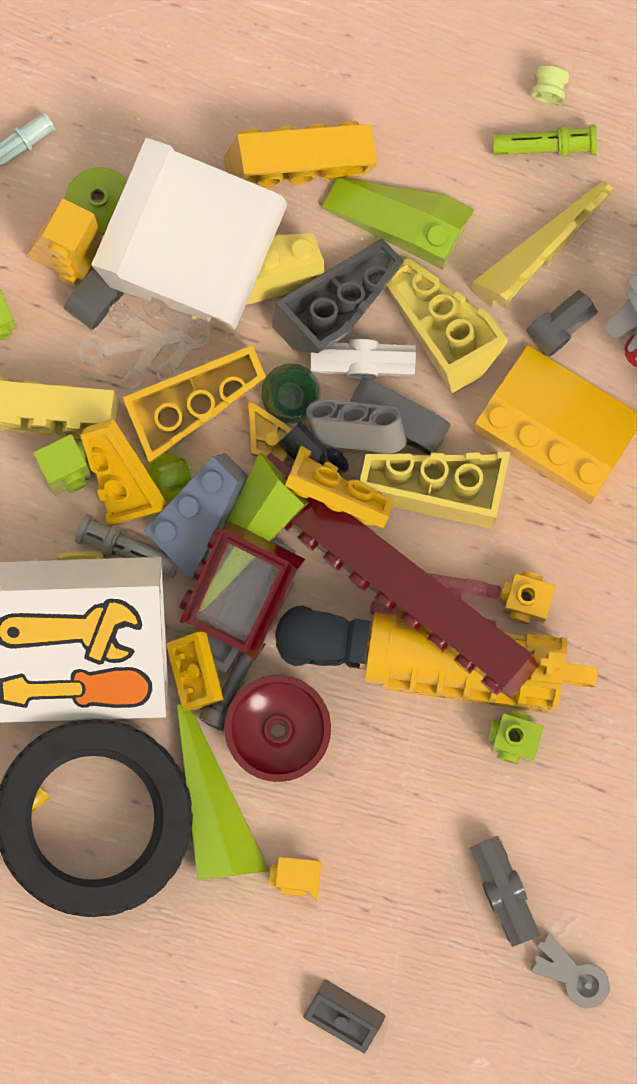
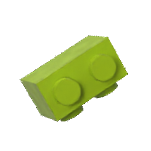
[33,434,93,496]

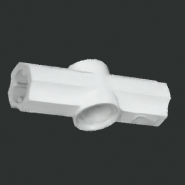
[311,339,416,379]

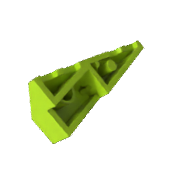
[184,453,309,626]
[177,704,268,881]

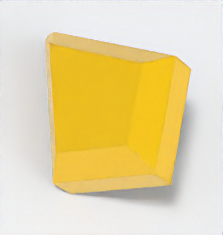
[248,402,293,463]

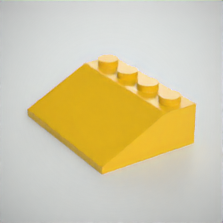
[473,345,637,505]

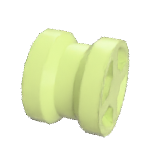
[531,66,570,104]

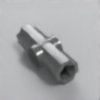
[470,836,540,947]

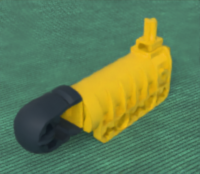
[275,606,598,713]

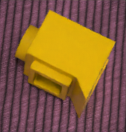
[269,857,322,901]

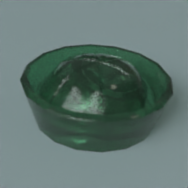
[261,363,321,424]

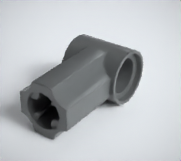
[526,290,598,357]

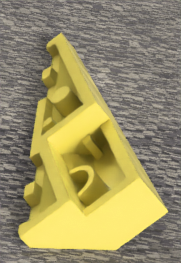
[471,181,613,308]

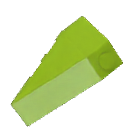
[322,177,474,270]

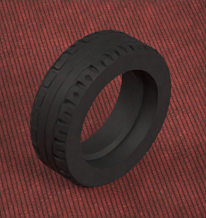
[0,719,193,917]

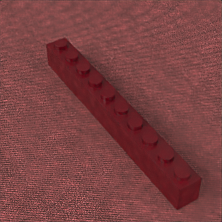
[266,452,539,699]

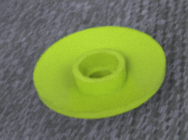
[65,167,127,234]

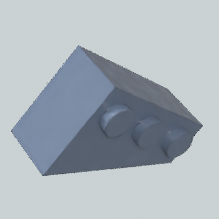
[144,453,248,581]

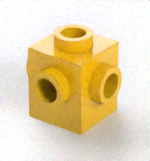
[499,571,556,624]

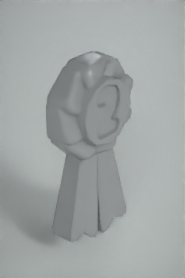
[531,933,610,1009]

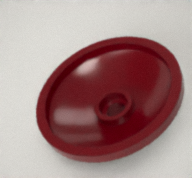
[225,675,331,782]

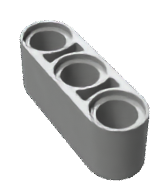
[306,399,407,454]

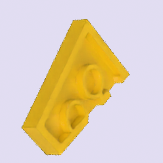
[80,419,167,526]
[285,445,393,528]

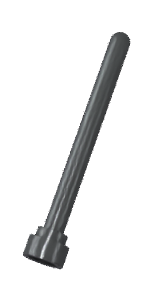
[198,581,294,732]

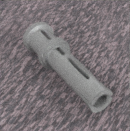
[75,514,179,579]

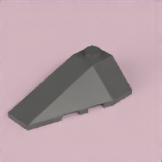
[272,238,404,353]

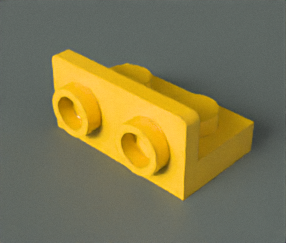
[166,631,223,711]

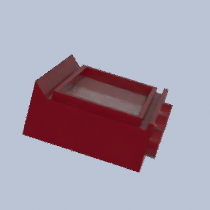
[179,521,305,661]

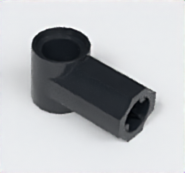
[278,421,349,477]

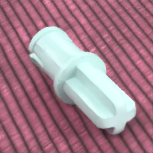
[0,112,56,166]

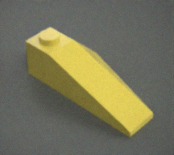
[386,258,508,393]

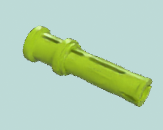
[492,124,597,157]

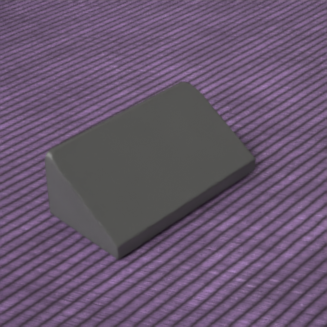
[303,980,386,1054]

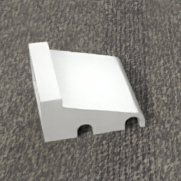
[91,138,288,330]

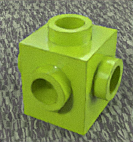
[487,710,544,764]

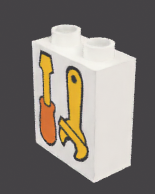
[0,557,168,723]

